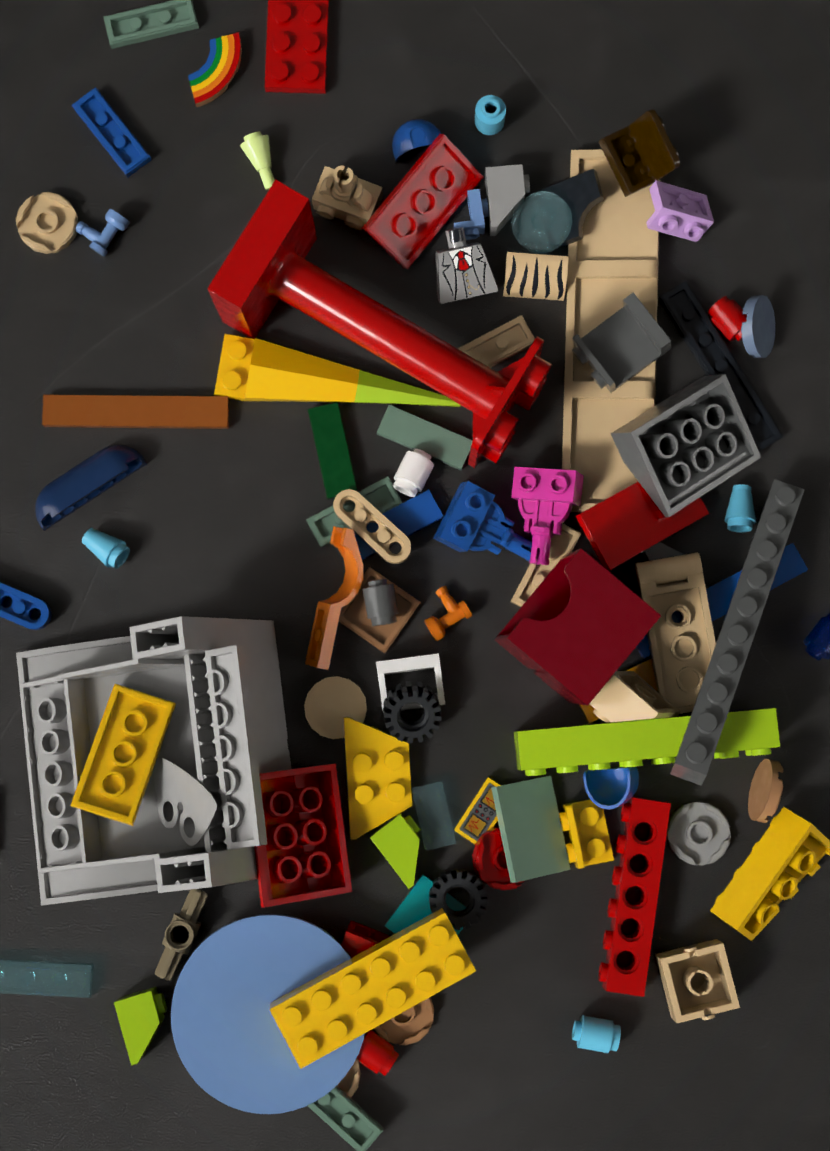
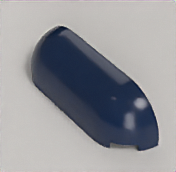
[35,445,148,531]

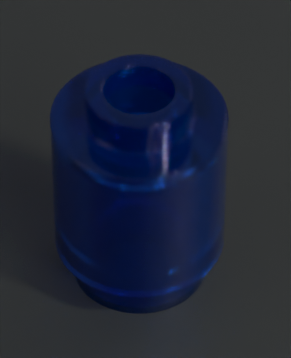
[803,613,830,661]

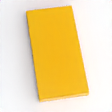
[70,684,176,826]

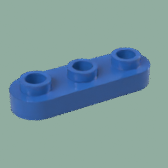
[0,582,52,630]

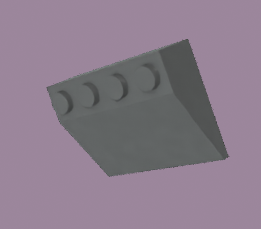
[610,374,761,517]

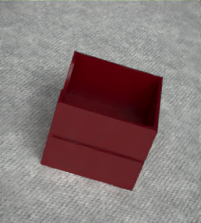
[494,549,661,706]

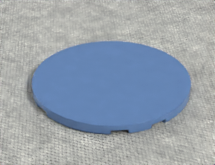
[171,914,365,1114]

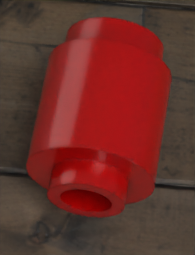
[708,296,747,342]
[356,1030,399,1076]

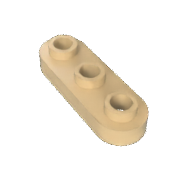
[333,489,411,564]

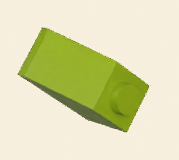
[370,813,421,889]
[114,987,167,1066]

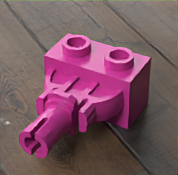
[511,466,584,565]

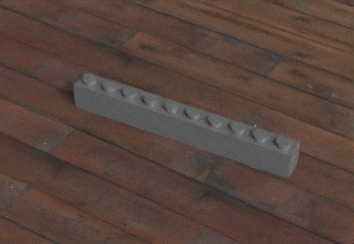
[670,479,805,786]

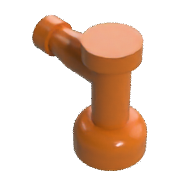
[424,586,473,641]

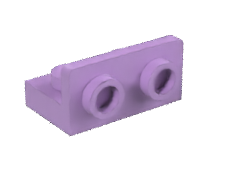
[646,180,714,242]

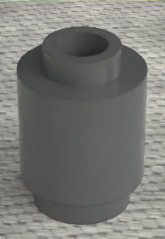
[363,579,399,626]

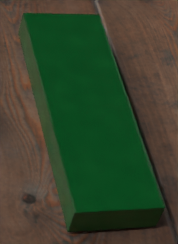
[308,402,357,500]

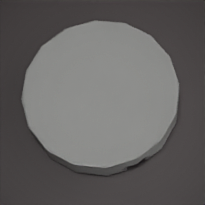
[667,802,731,866]

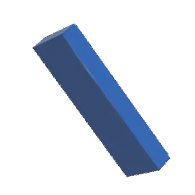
[71,87,152,178]
[354,489,444,561]

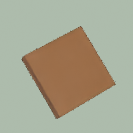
[339,567,421,654]

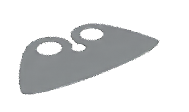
[153,757,217,846]

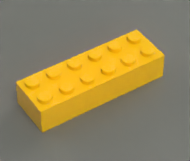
[269,908,476,1069]

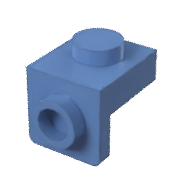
[453,189,489,240]

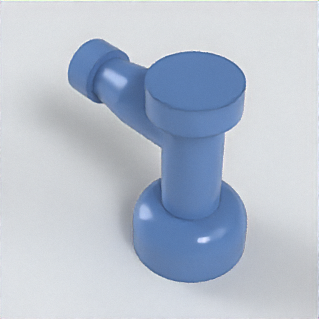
[75,209,130,257]

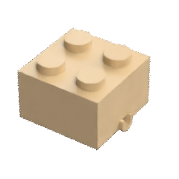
[655,939,740,1023]

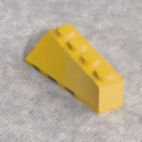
[710,806,830,941]

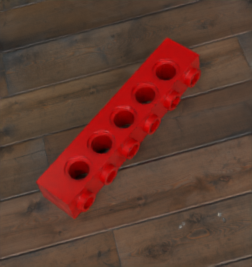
[598,797,671,997]

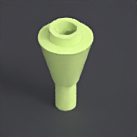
[240,131,275,190]

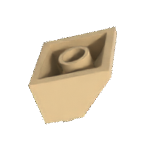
[590,671,680,723]

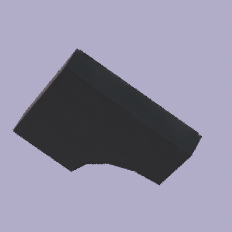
[538,169,604,250]

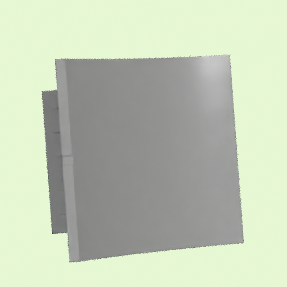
[16,616,291,905]

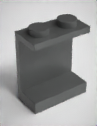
[572,292,671,393]

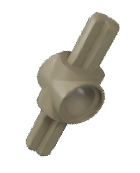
[155,889,208,981]

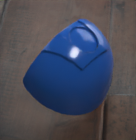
[392,119,441,162]
[583,767,639,809]

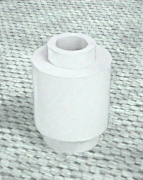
[393,449,434,497]

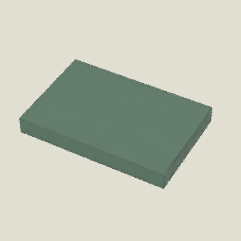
[491,776,571,883]

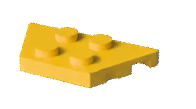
[343,716,412,840]

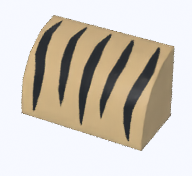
[503,252,569,301]

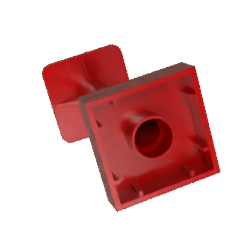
[207,180,552,468]

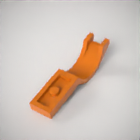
[305,526,364,670]

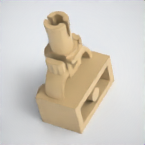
[312,165,383,230]

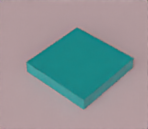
[385,874,467,935]

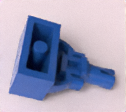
[433,481,532,561]

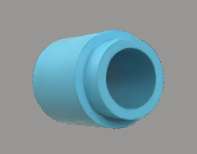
[474,95,506,135]
[572,1015,621,1053]

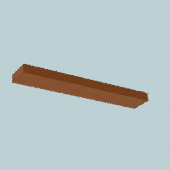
[42,395,229,429]

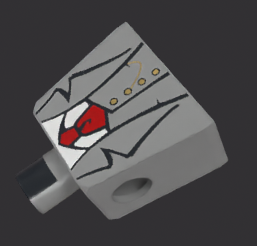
[436,227,498,304]

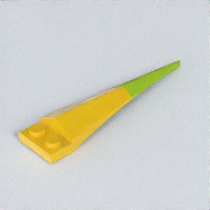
[214,334,461,407]

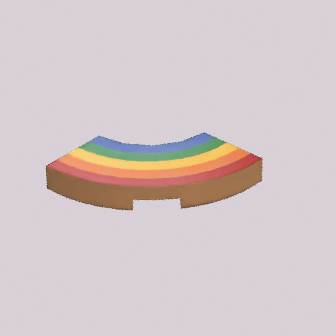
[188,32,242,107]

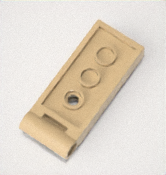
[635,552,716,714]

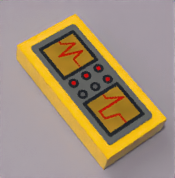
[454,777,501,844]

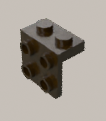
[598,109,680,197]

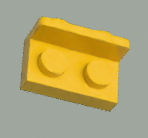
[559,799,614,869]

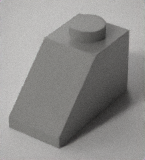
[485,164,530,236]

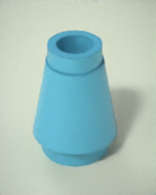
[724,484,756,533]
[82,528,130,569]

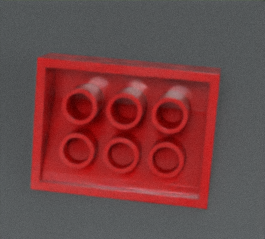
[254,763,352,908]

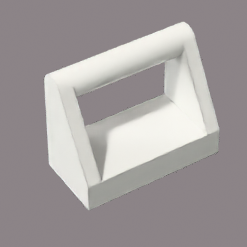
[376,653,445,710]

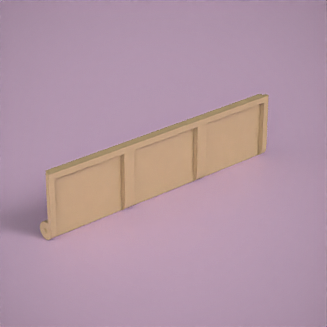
[562,149,660,512]

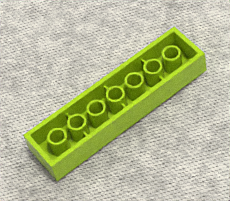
[514,708,780,776]

